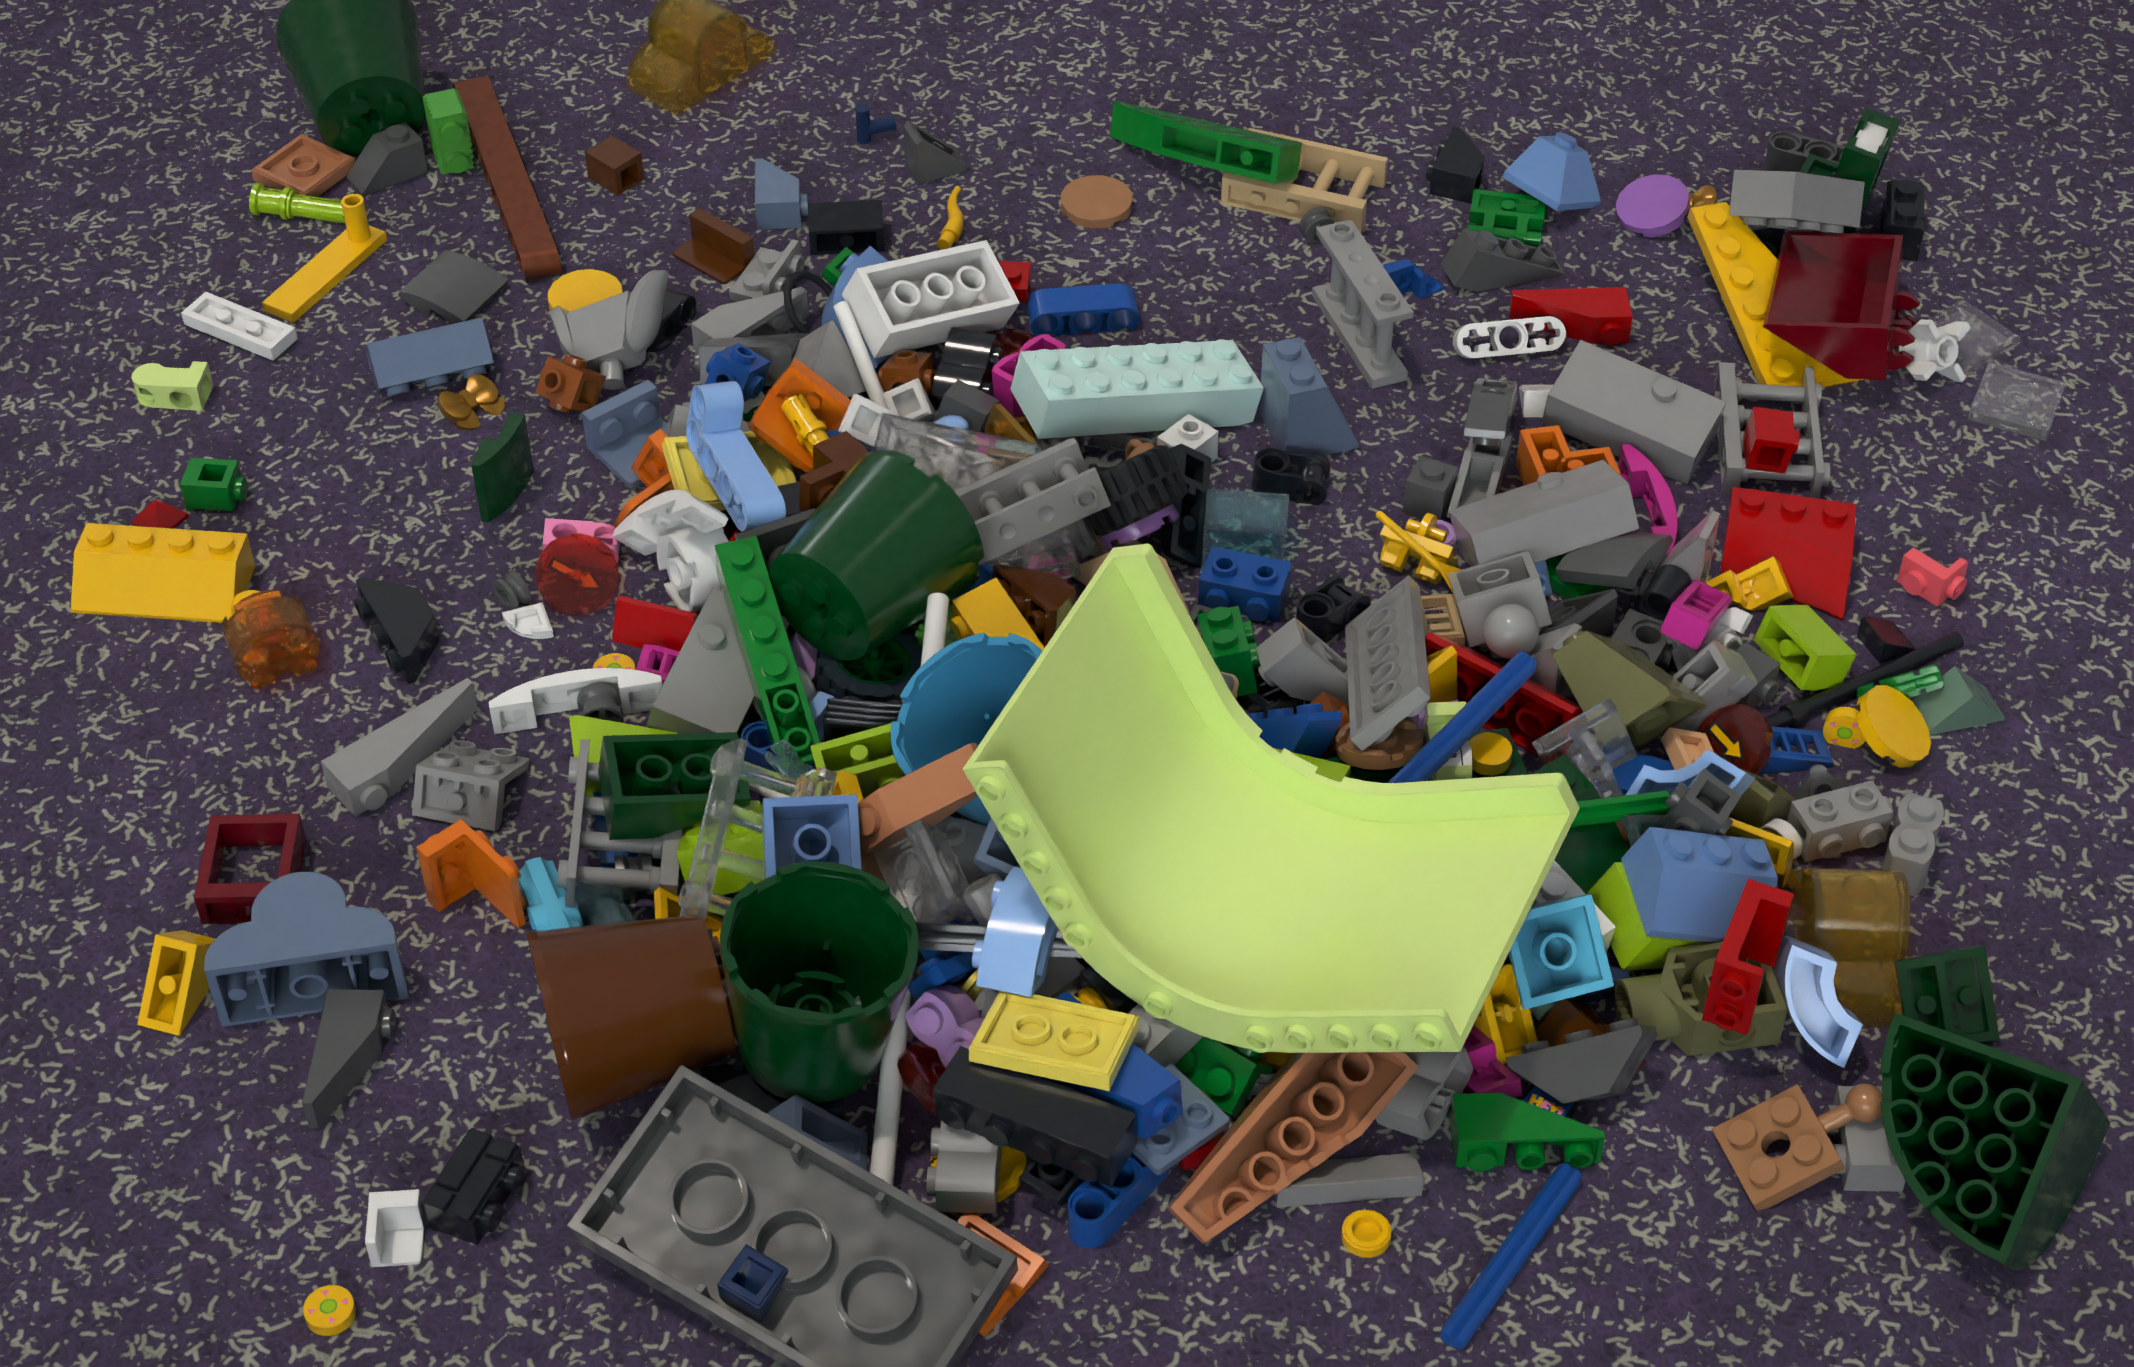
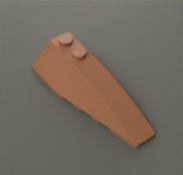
[1167,1052,1419,1244]

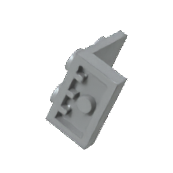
[412,740,530,831]

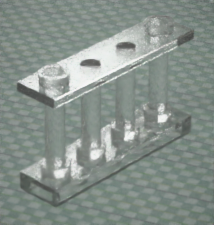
[678,738,837,919]

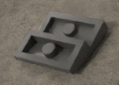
[398,250,509,324]
[1555,531,1673,589]

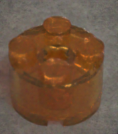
[221,590,320,690]

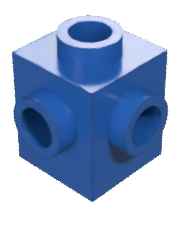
[705,343,771,402]

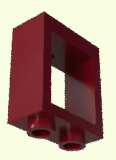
[194,813,307,924]

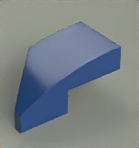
[1383,259,1446,299]

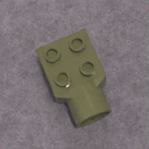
[1614,941,1788,1056]

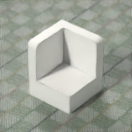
[365,1189,425,1267]

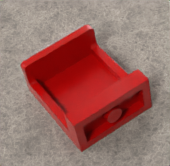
[1702,879,1794,1035]

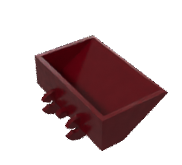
[1763,231,1920,380]

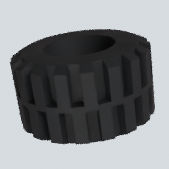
[1087,445,1189,535]

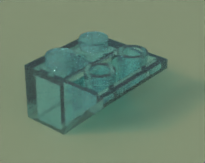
[1201,489,1289,570]

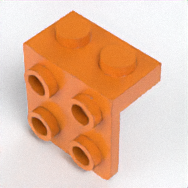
[748,358,851,473]
[613,428,674,528]
[416,819,526,929]

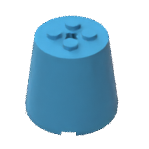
[891,633,1042,826]

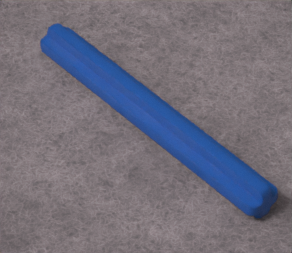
[1388,651,1537,783]
[1440,1163,1582,1350]

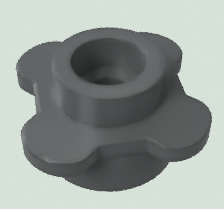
[1794,764,1848,800]

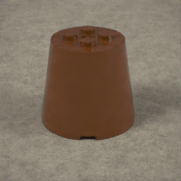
[526,914,736,1121]

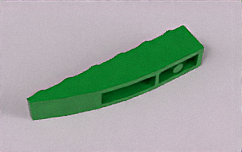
[1110,101,1302,184]
[715,536,821,771]

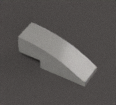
[1447,435,1512,518]

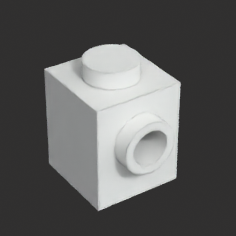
[1157,413,1219,462]

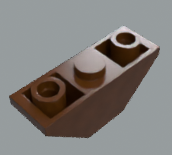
[992,564,1076,648]

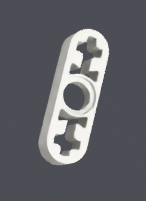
[1453,316,1566,359]

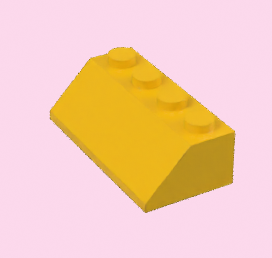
[71,523,255,624]

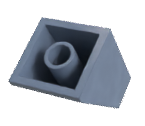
[1259,337,1360,456]

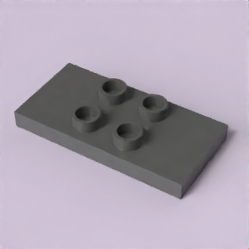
[567,1065,1018,1367]

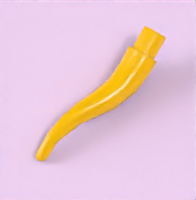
[937,186,964,249]

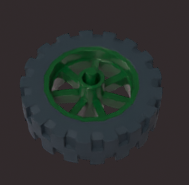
[814,632,923,702]

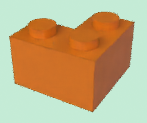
[1516,425,1621,485]

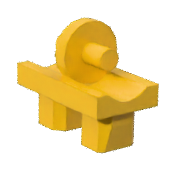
[1380,513,1458,585]

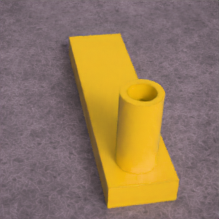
[262,194,387,323]

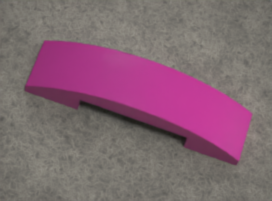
[1618,444,1678,573]

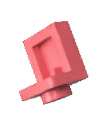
[1897,547,1969,607]

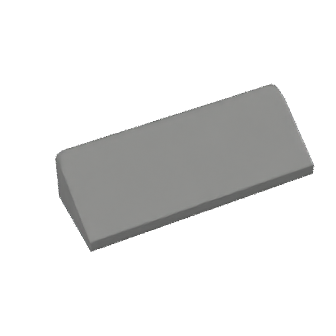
[1275,1153,1424,1207]

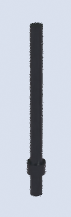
[1754,632,1964,728]

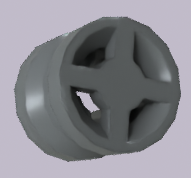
[577,683,624,723]

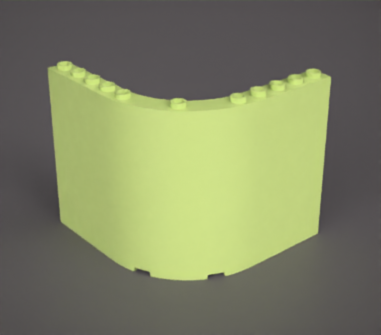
[962,544,1580,1053]

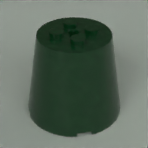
[276,0,426,156]
[769,450,984,661]
[720,861,919,1103]

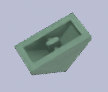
[1911,666,2005,735]

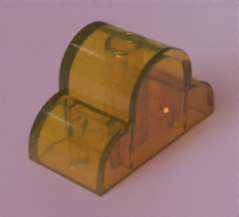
[627,0,775,116]
[1787,868,1910,1028]

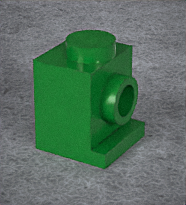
[180,458,248,512]

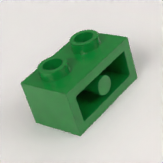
[1197,606,1261,697]

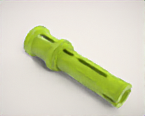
[249,182,345,223]

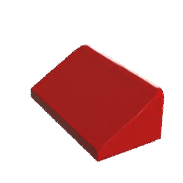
[612,595,697,652]

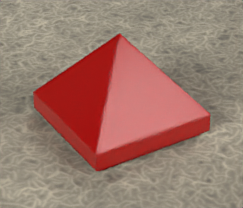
[131,499,189,529]

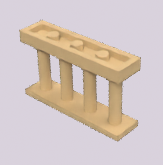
[1221,128,1388,234]

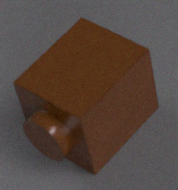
[585,135,644,195]

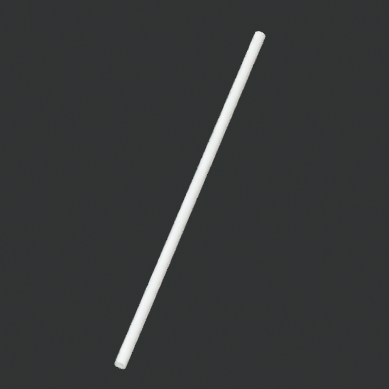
[870,593,949,1185]

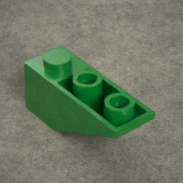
[1449,1093,1605,1172]

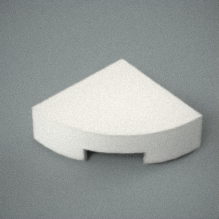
[502,602,554,639]

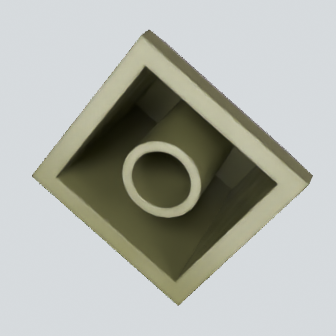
[1552,631,1706,752]

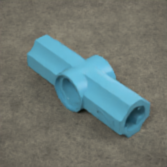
[518,857,583,931]

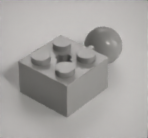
[1448,551,1552,659]

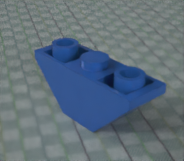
[1246,704,1342,759]

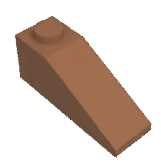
[858,743,978,853]

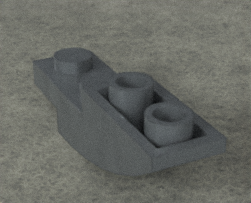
[1464,378,1518,446]

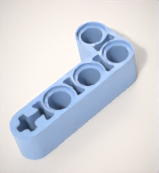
[686,381,786,531]

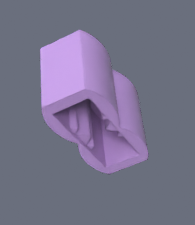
[905,984,984,1068]

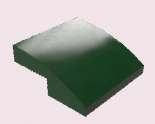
[471,413,534,522]
[1894,945,2000,1043]

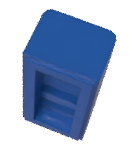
[1738,725,1834,775]

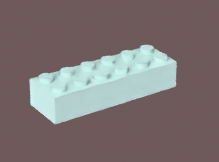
[1010,339,1264,439]

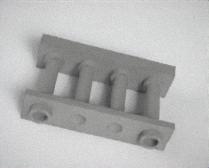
[1312,219,1414,389]
[1714,362,1830,499]
[954,438,1111,566]
[557,739,682,907]

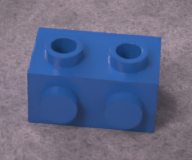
[1198,546,1292,622]

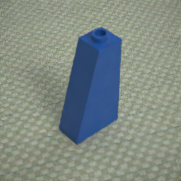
[1042,991,1183,1139]

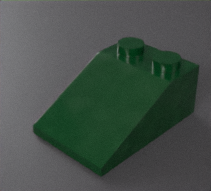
[598,732,751,840]
[1532,754,1630,894]

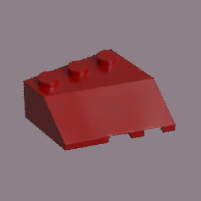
[1720,487,1856,621]

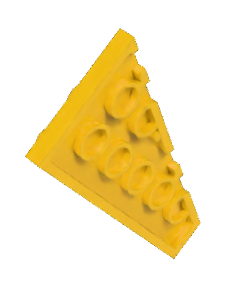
[1687,202,1864,387]

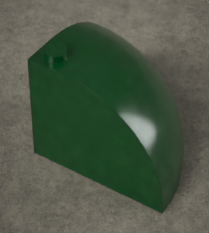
[1880,1013,2111,1271]

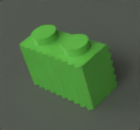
[423,88,476,174]

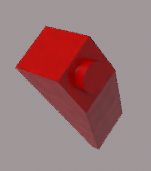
[1509,287,1633,346]

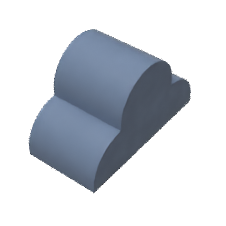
[204,872,409,1027]

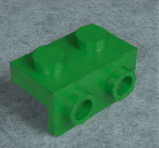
[1174,1036,1274,1116]

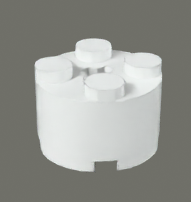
[657,526,729,612]

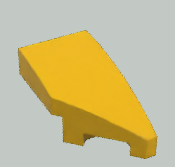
[1707,556,1794,612]

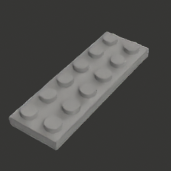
[1345,575,1431,751]

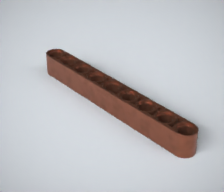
[452,75,562,282]

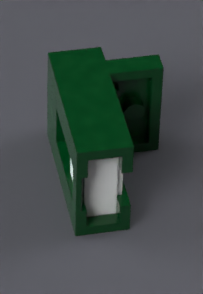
[1800,108,1901,233]

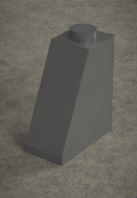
[694,333,808,386]

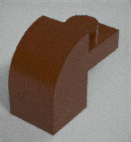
[799,431,869,512]

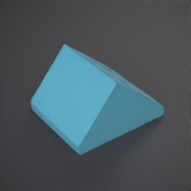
[1509,894,1614,1009]

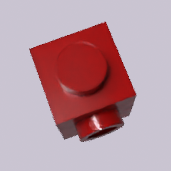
[1743,407,1800,474]

